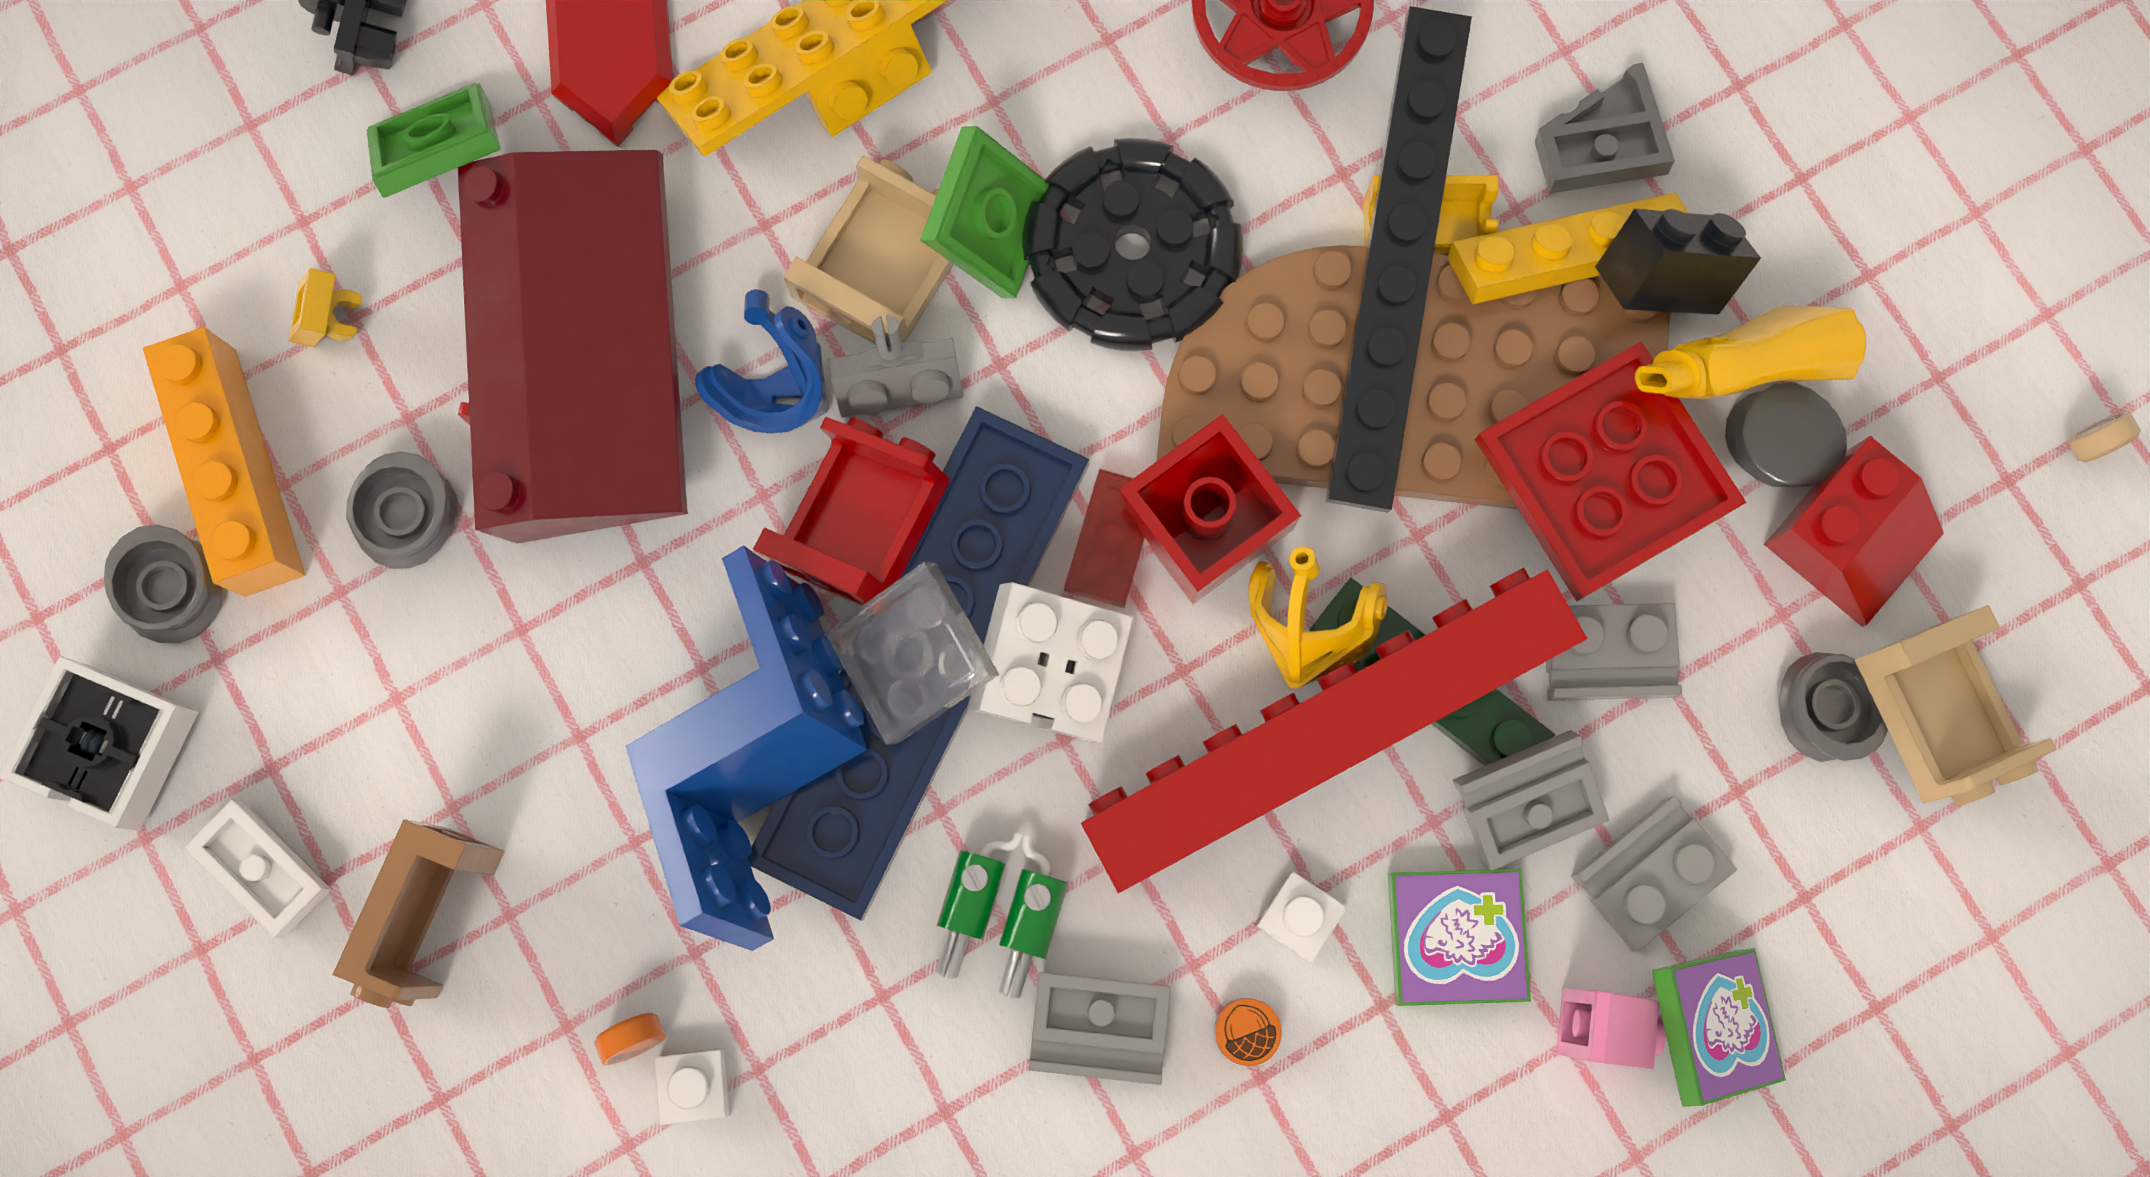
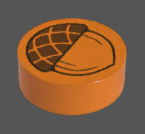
[1214,998,1282,1066]
[594,1013,666,1066]

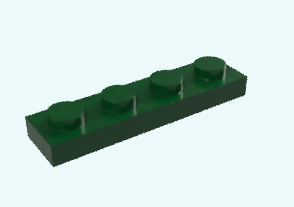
[1309,577,1556,766]

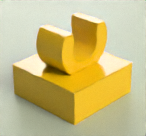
[288,268,362,347]

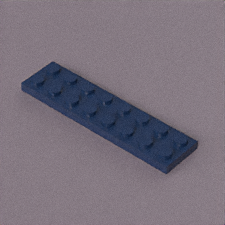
[748,406,1089,921]

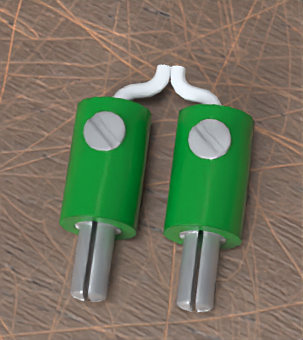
[936,833,1068,998]

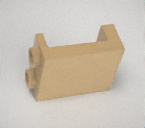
[783,156,954,345]
[1855,605,2057,806]

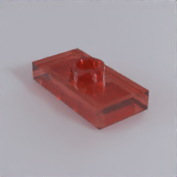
[1064,469,1145,609]

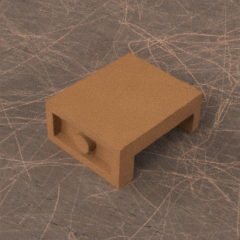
[332,819,505,1008]

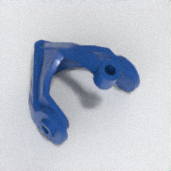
[695,289,829,434]

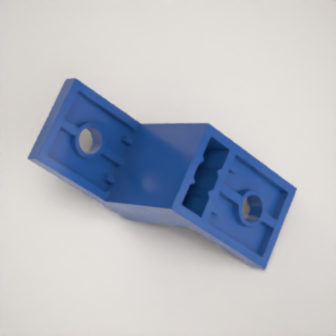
[625,545,867,951]

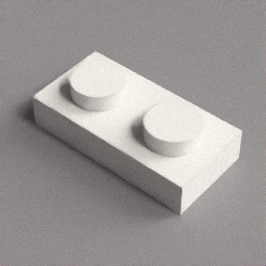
[184,799,331,938]

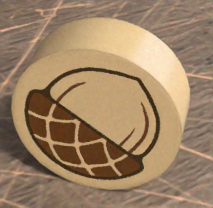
[2067,411,2141,462]

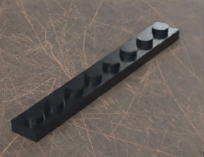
[1325,6,1472,513]

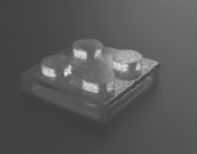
[825,562,1000,745]

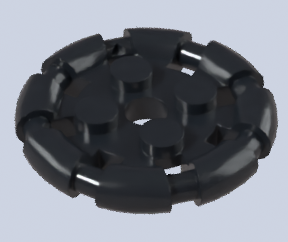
[1022,138,1243,351]

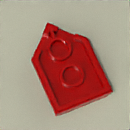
[546,0,673,147]

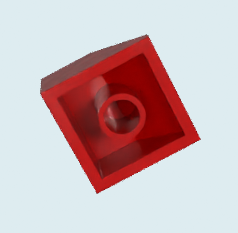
[1119,414,1302,604]
[1764,436,1944,627]

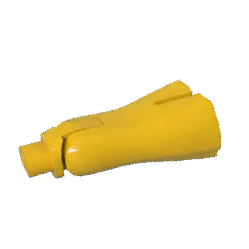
[1635,305,1866,399]

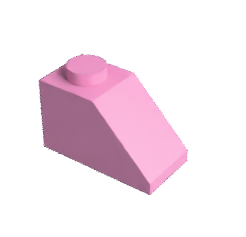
[1556,988,1666,1069]

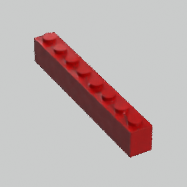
[1081,567,1588,894]

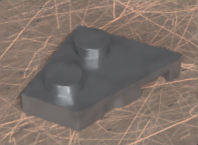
[1534,63,1675,194]

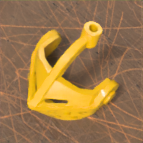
[1248,546,1388,689]

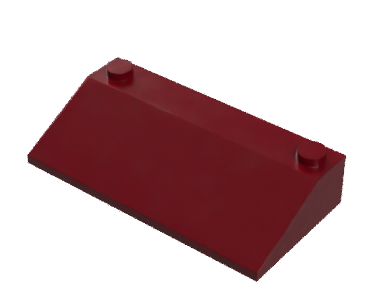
[458,150,688,544]

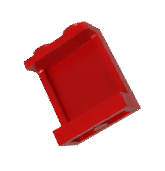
[752,417,950,615]

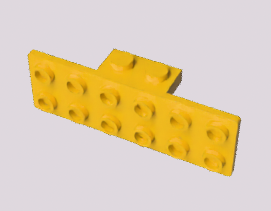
[656,0,948,156]

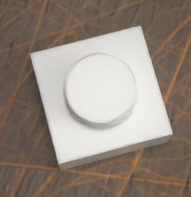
[1255,871,1348,963]
[654,1048,730,1126]

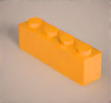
[142,327,306,597]

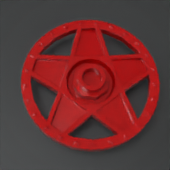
[1191,0,1374,91]

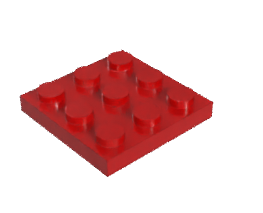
[1474,341,1747,602]

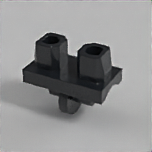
[298,0,407,75]

